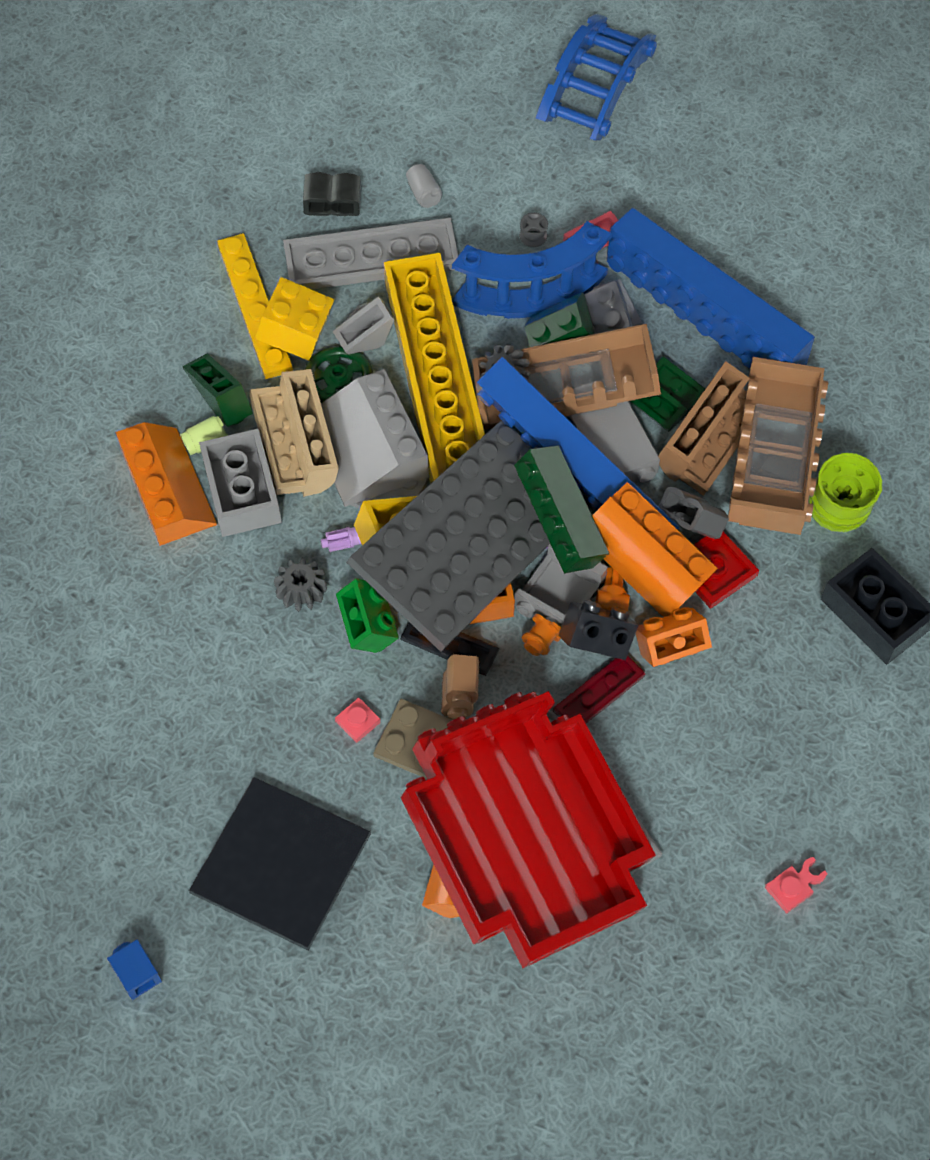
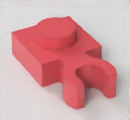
[765,857,828,914]

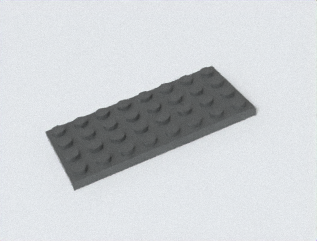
[346,420,589,652]

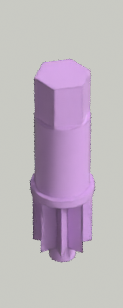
[320,527,361,552]

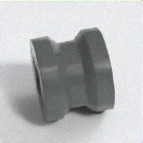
[519,212,548,247]

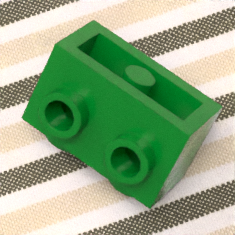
[336,578,399,653]

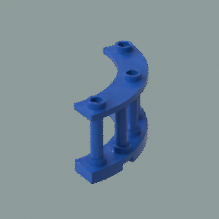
[536,14,657,141]
[452,221,612,319]

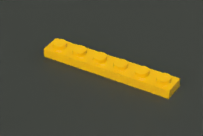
[217,233,293,380]

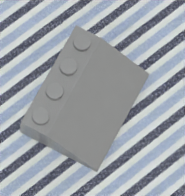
[321,369,430,507]

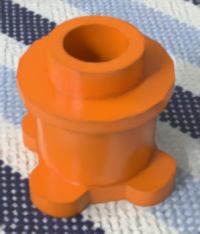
[522,614,561,656]

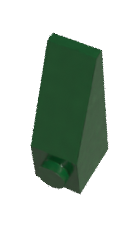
[182,353,253,427]

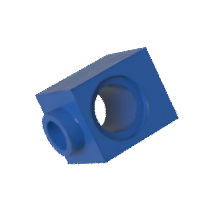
[107,940,162,1000]

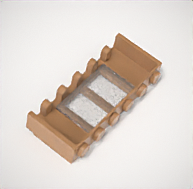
[472,324,661,430]
[728,357,828,535]

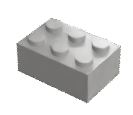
[199,429,282,537]

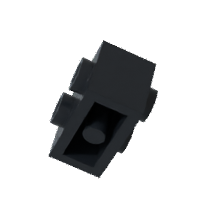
[559,600,638,660]

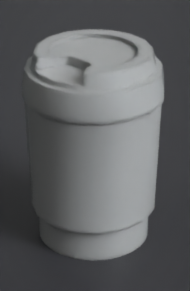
[406,164,442,208]

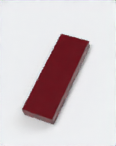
[553,655,646,724]

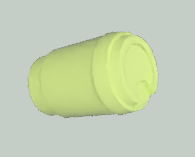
[180,416,228,456]

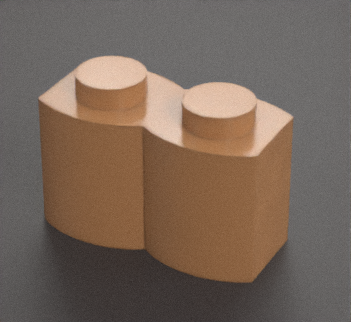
[441,654,479,720]

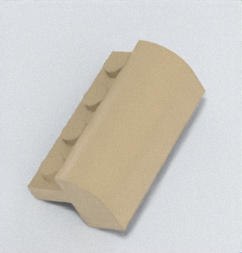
[249,369,339,497]

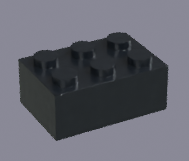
[821,548,930,665]

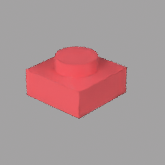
[335,698,381,743]

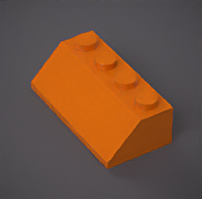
[116,422,217,546]

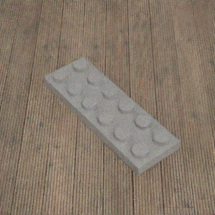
[283,218,458,289]

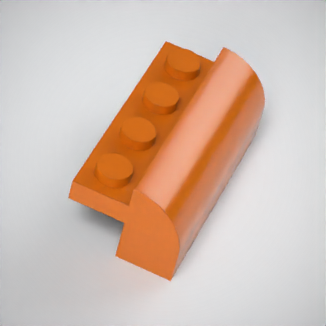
[592,482,718,617]

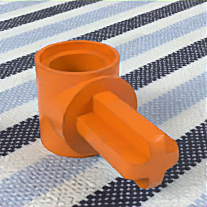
[595,567,630,611]

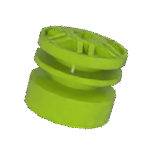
[808,453,882,532]

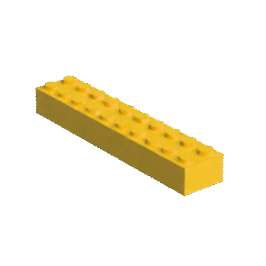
[384,253,485,484]

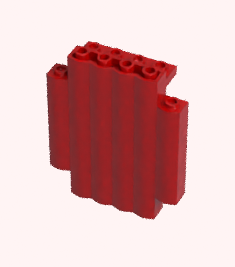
[400,691,656,968]

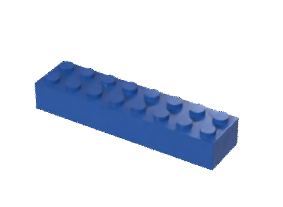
[607,208,815,369]

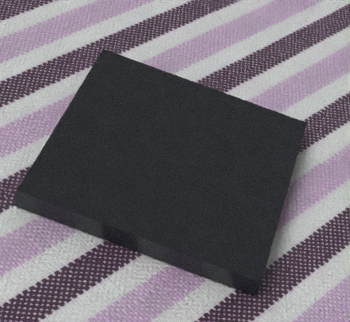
[189,777,371,951]

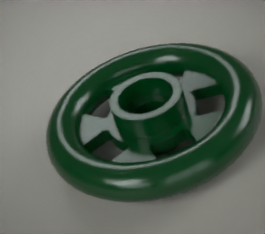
[304,346,373,403]

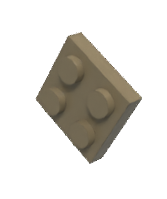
[373,699,452,779]

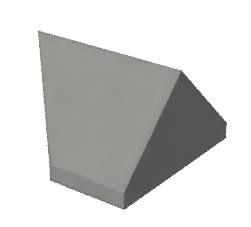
[333,296,394,354]

